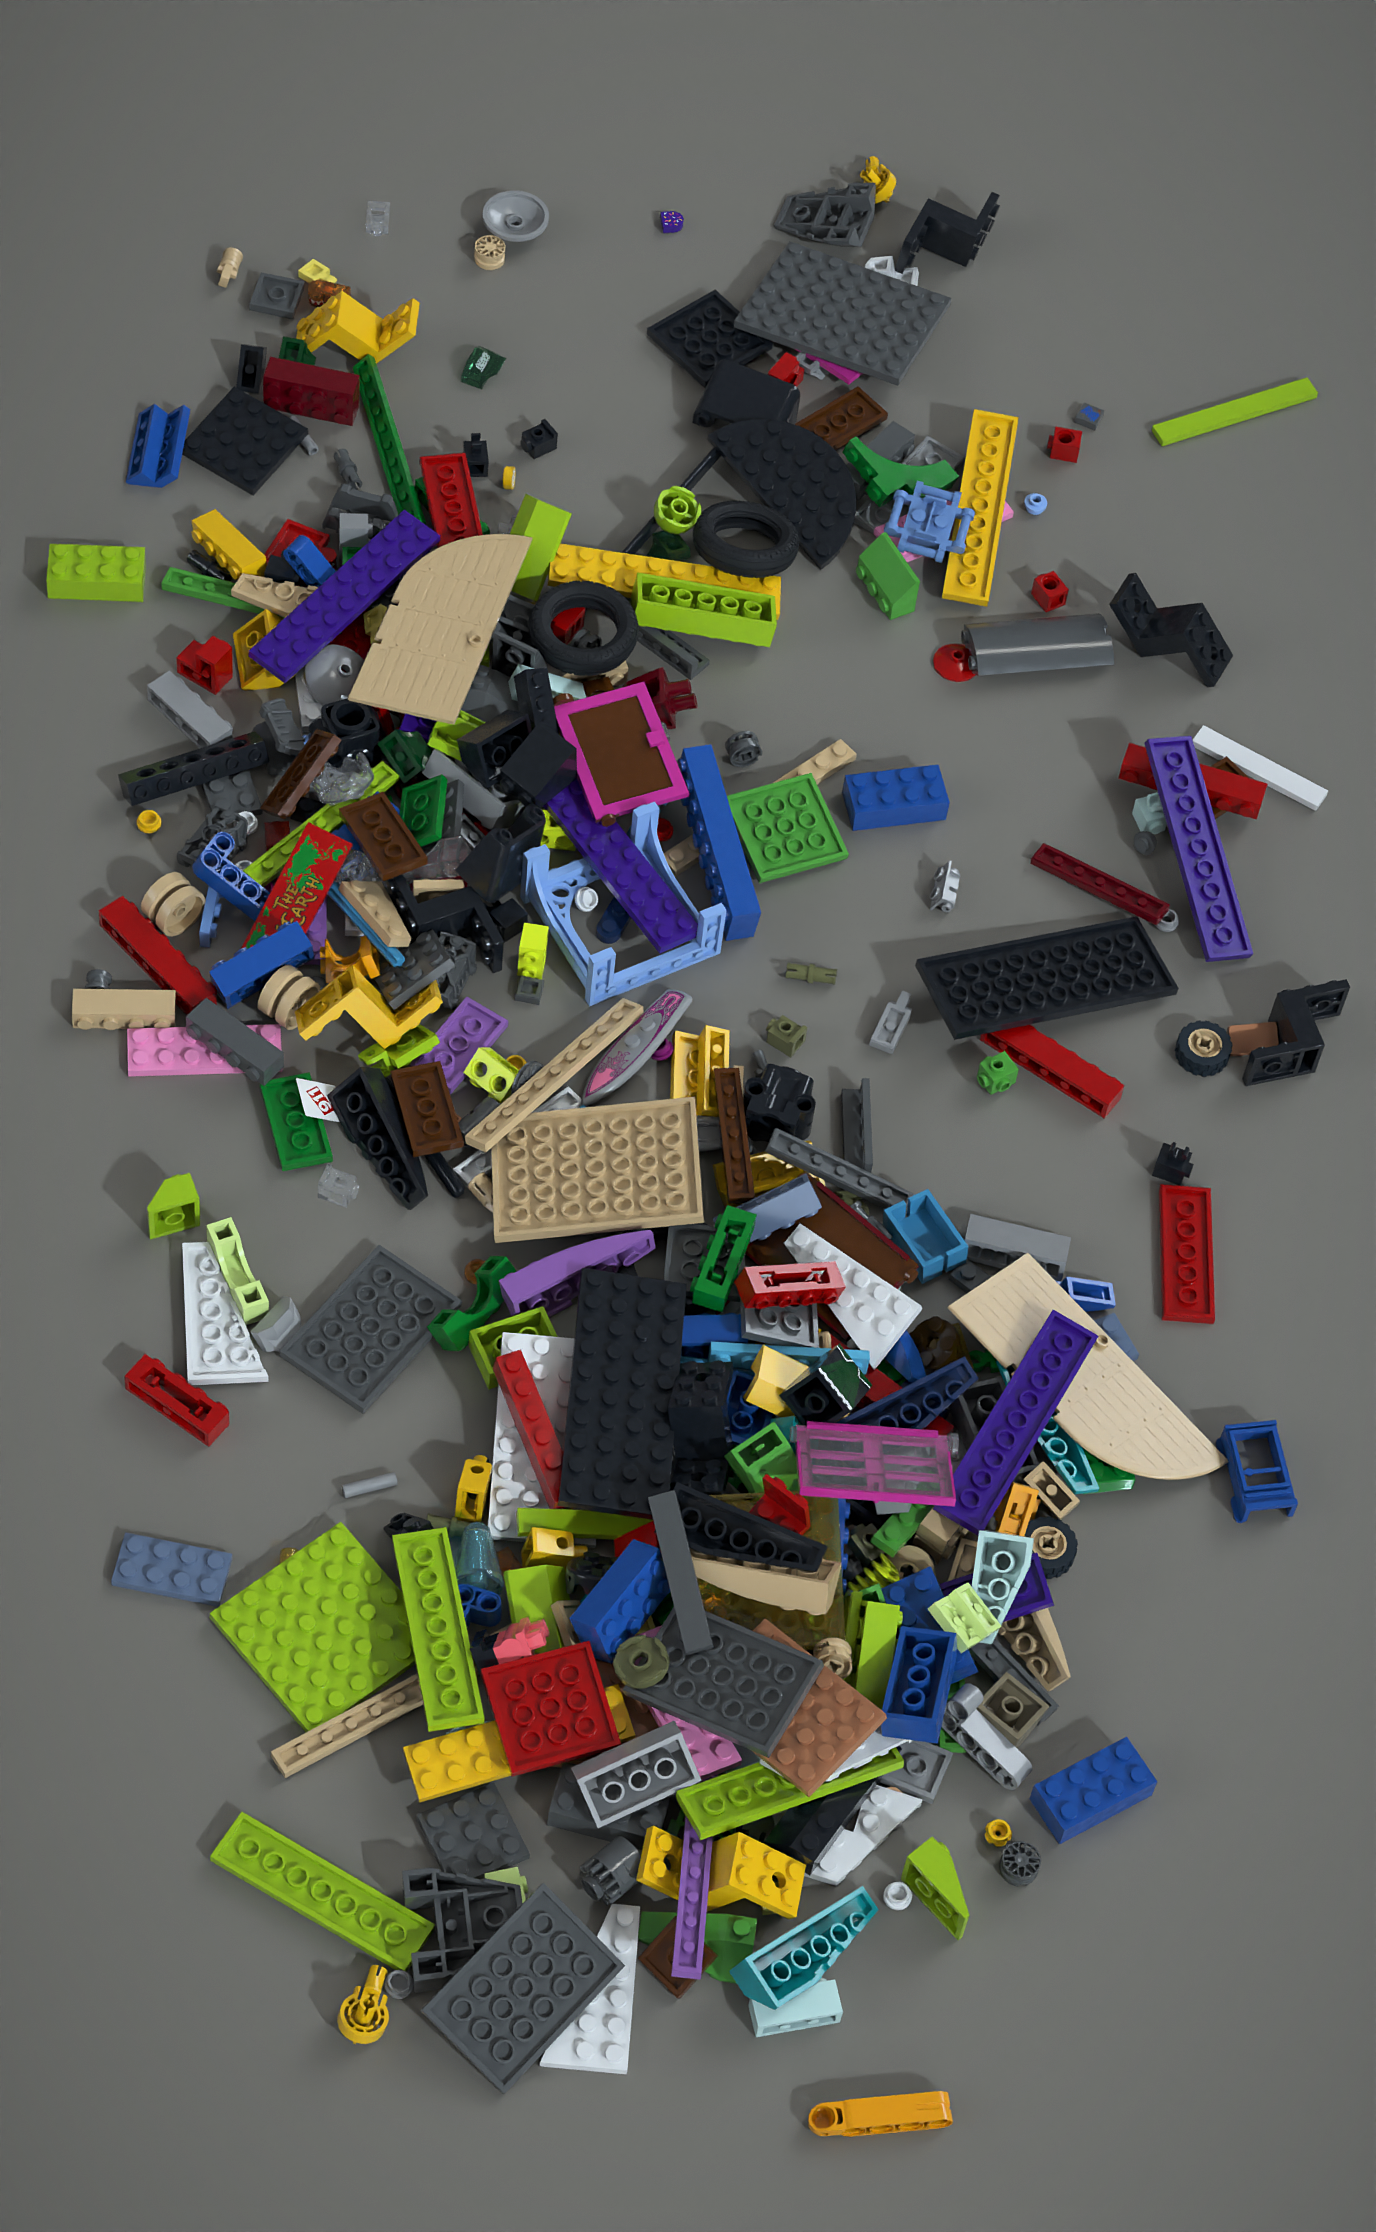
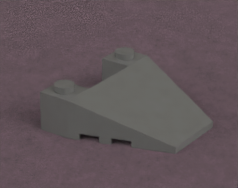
[402,1868,522,1993]

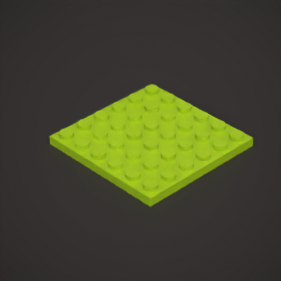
[209,1522,415,1732]

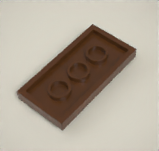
[795,386,888,450]
[260,729,342,820]
[339,792,428,881]
[390,1061,464,1157]

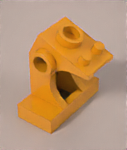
[320,935,380,983]
[993,1482,1041,1536]

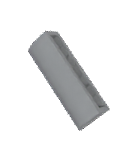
[964,1214,1071,1281]

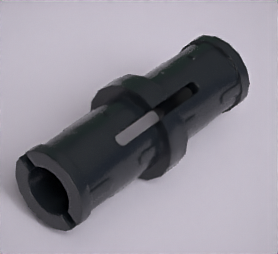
[187,550,232,582]

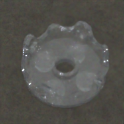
[312,752,374,805]

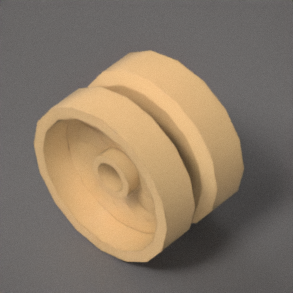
[141,872,206,937]
[258,965,320,1030]

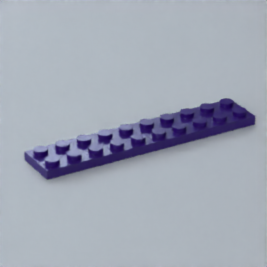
[248,510,440,683]
[1144,736,1253,962]
[544,779,698,954]
[933,1310,1099,1536]

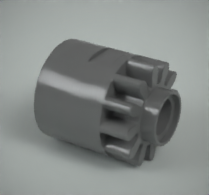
[579,1836,641,1906]

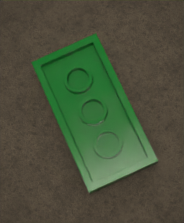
[260,1072,333,1171]

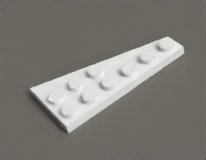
[784,1224,922,1370]
[182,1242,268,1385]
[540,1904,640,2074]

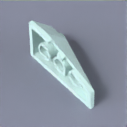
[972,1530,1034,1644]

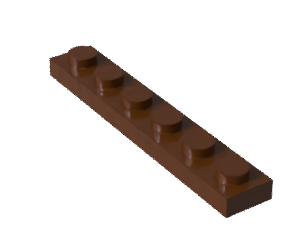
[713,1068,755,1204]

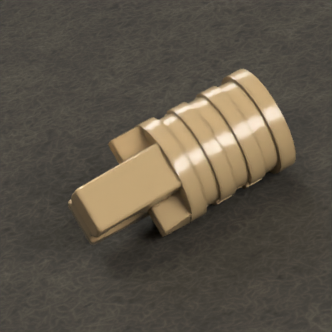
[217,247,243,288]
[467,1172,493,1213]

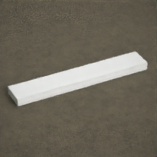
[1193,725,1328,811]
[453,1086,582,1187]

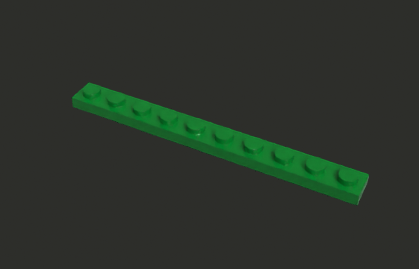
[352,354,427,525]

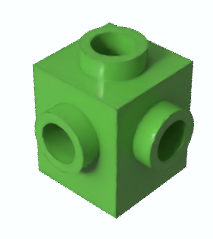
[977,1051,1019,1095]

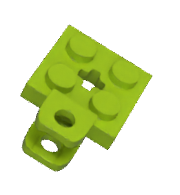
[358,1024,440,1077]

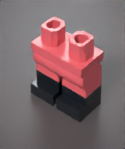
[470,1617,550,1674]

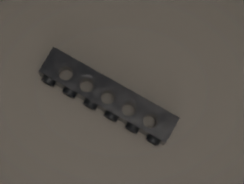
[118,731,269,806]

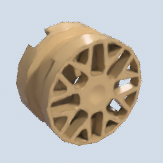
[474,235,506,270]
[813,1638,852,1679]

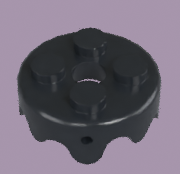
[565,1552,618,1596]

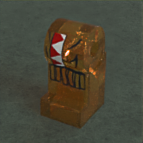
[308,280,351,307]

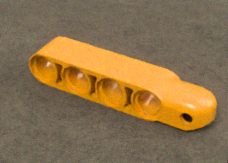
[808,2091,953,2137]

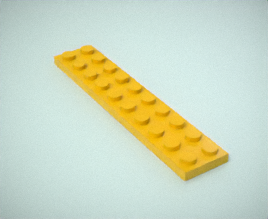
[942,409,1019,607]
[547,544,781,620]

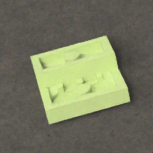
[928,1583,1002,1653]

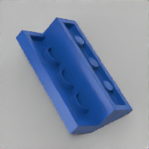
[126,404,190,488]

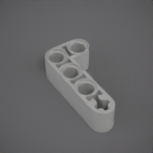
[941,1684,1032,1790]

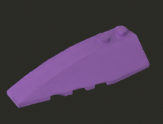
[499,1230,655,1317]

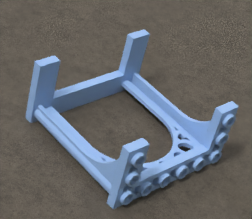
[520,802,726,1007]

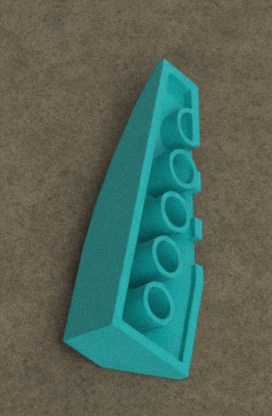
[996,1361,1099,1495]
[729,1886,879,2010]

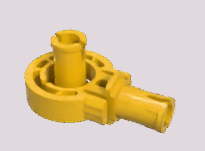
[860,156,896,204]
[337,1965,389,2044]

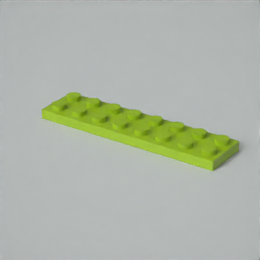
[392,1527,484,1732]
[676,1747,904,1840]
[210,1811,435,1972]

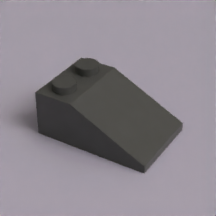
[492,630,548,678]

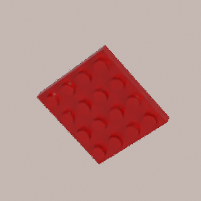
[481,1641,621,1777]

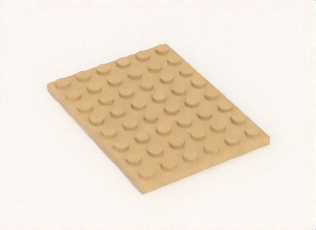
[491,1097,704,1243]

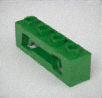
[690,1205,757,1312]

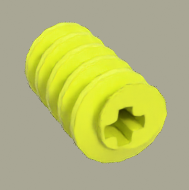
[845,1553,900,1596]

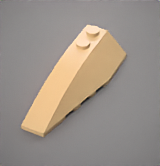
[690,1548,841,1615]
[998,1608,1071,1691]

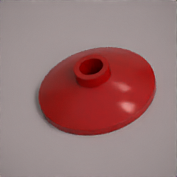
[933,644,975,682]

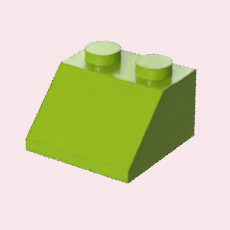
[147,1173,200,1239]

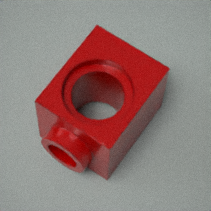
[1047,427,1082,463]
[1031,571,1069,613]

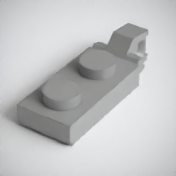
[869,991,912,1054]

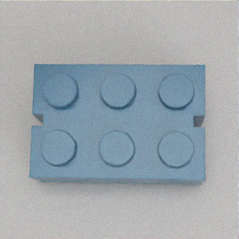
[882,1189,968,1284]

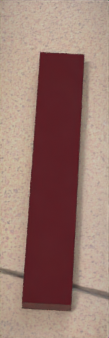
[1031,843,1170,925]

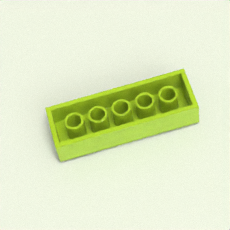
[631,572,777,647]

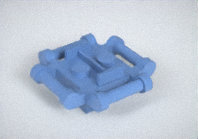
[884,481,975,563]

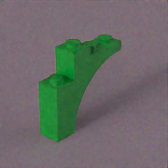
[842,436,959,508]

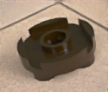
[909,1316,960,1370]

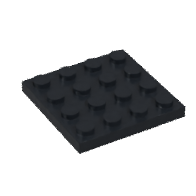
[647,289,773,388]
[182,387,308,496]

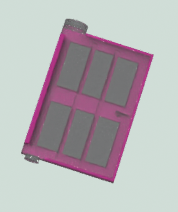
[789,1421,959,1507]

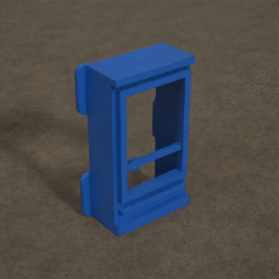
[1216,1420,1298,1523]

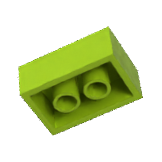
[469,1306,558,1390]

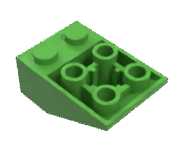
[724,1422,810,1503]

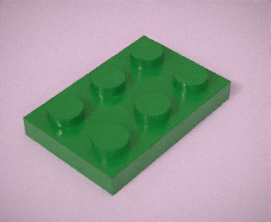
[400,774,448,847]

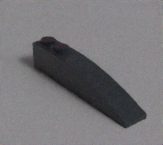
[327,1067,428,1210]
[654,1482,828,1572]
[763,1746,902,1876]

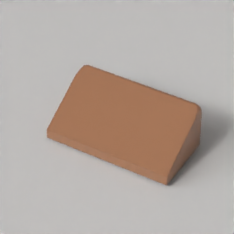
[1226,1022,1279,1056]

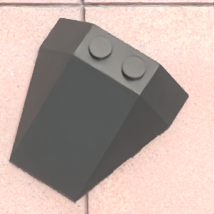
[774,183,876,247]
[461,665,520,722]

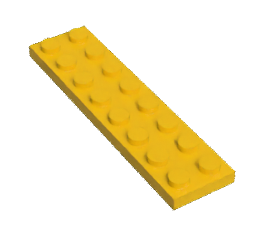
[403,1684,636,1803]

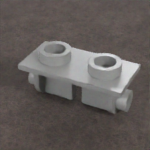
[930,860,960,912]

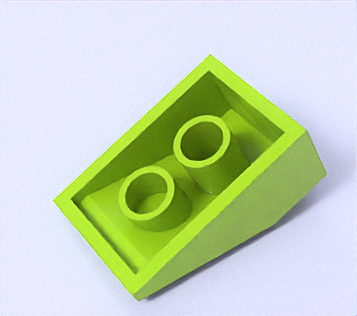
[901,1836,970,1940]

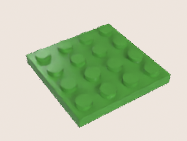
[727,773,849,883]

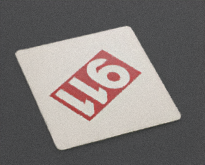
[296,1078,340,1122]

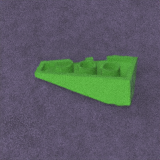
[638,1911,757,1984]

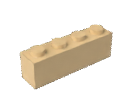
[72,989,176,1030]

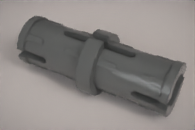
[334,449,362,490]

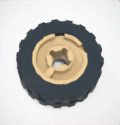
[1175,1020,1232,1077]
[1024,1516,1078,1579]

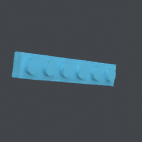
[708,1342,870,1375]

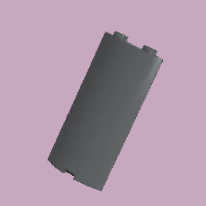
[961,613,1114,676]

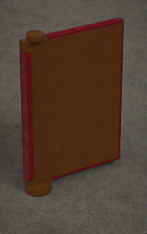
[745,1172,919,1342]

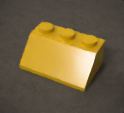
[233,609,295,691]

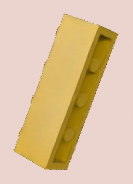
[191,509,267,580]

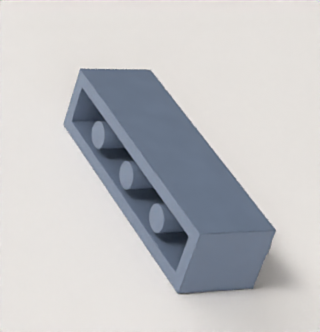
[713,1174,822,1243]

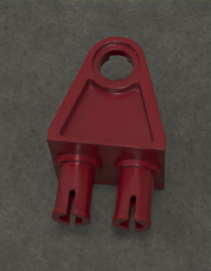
[622,667,698,729]

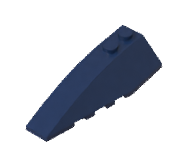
[828,1356,978,1471]

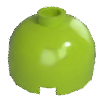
[654,486,701,534]

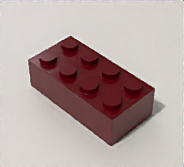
[263,357,360,426]

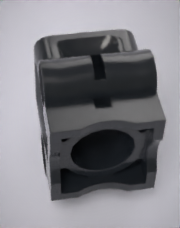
[308,698,387,773]
[743,1064,816,1142]

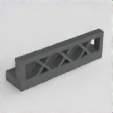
[637,625,710,680]
[841,1078,873,1173]

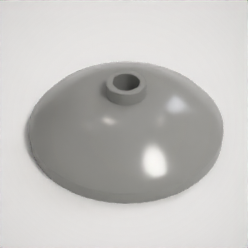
[483,191,549,242]
[303,644,364,705]

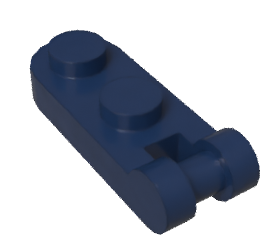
[596,896,632,944]

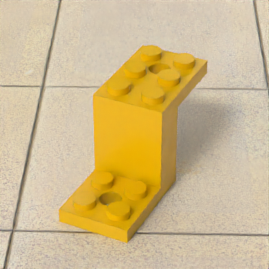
[296,291,420,364]
[295,965,443,1049]
[636,1825,806,1920]

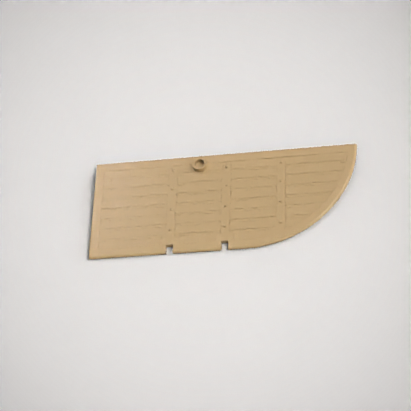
[348,534,533,725]
[948,1253,1228,1480]

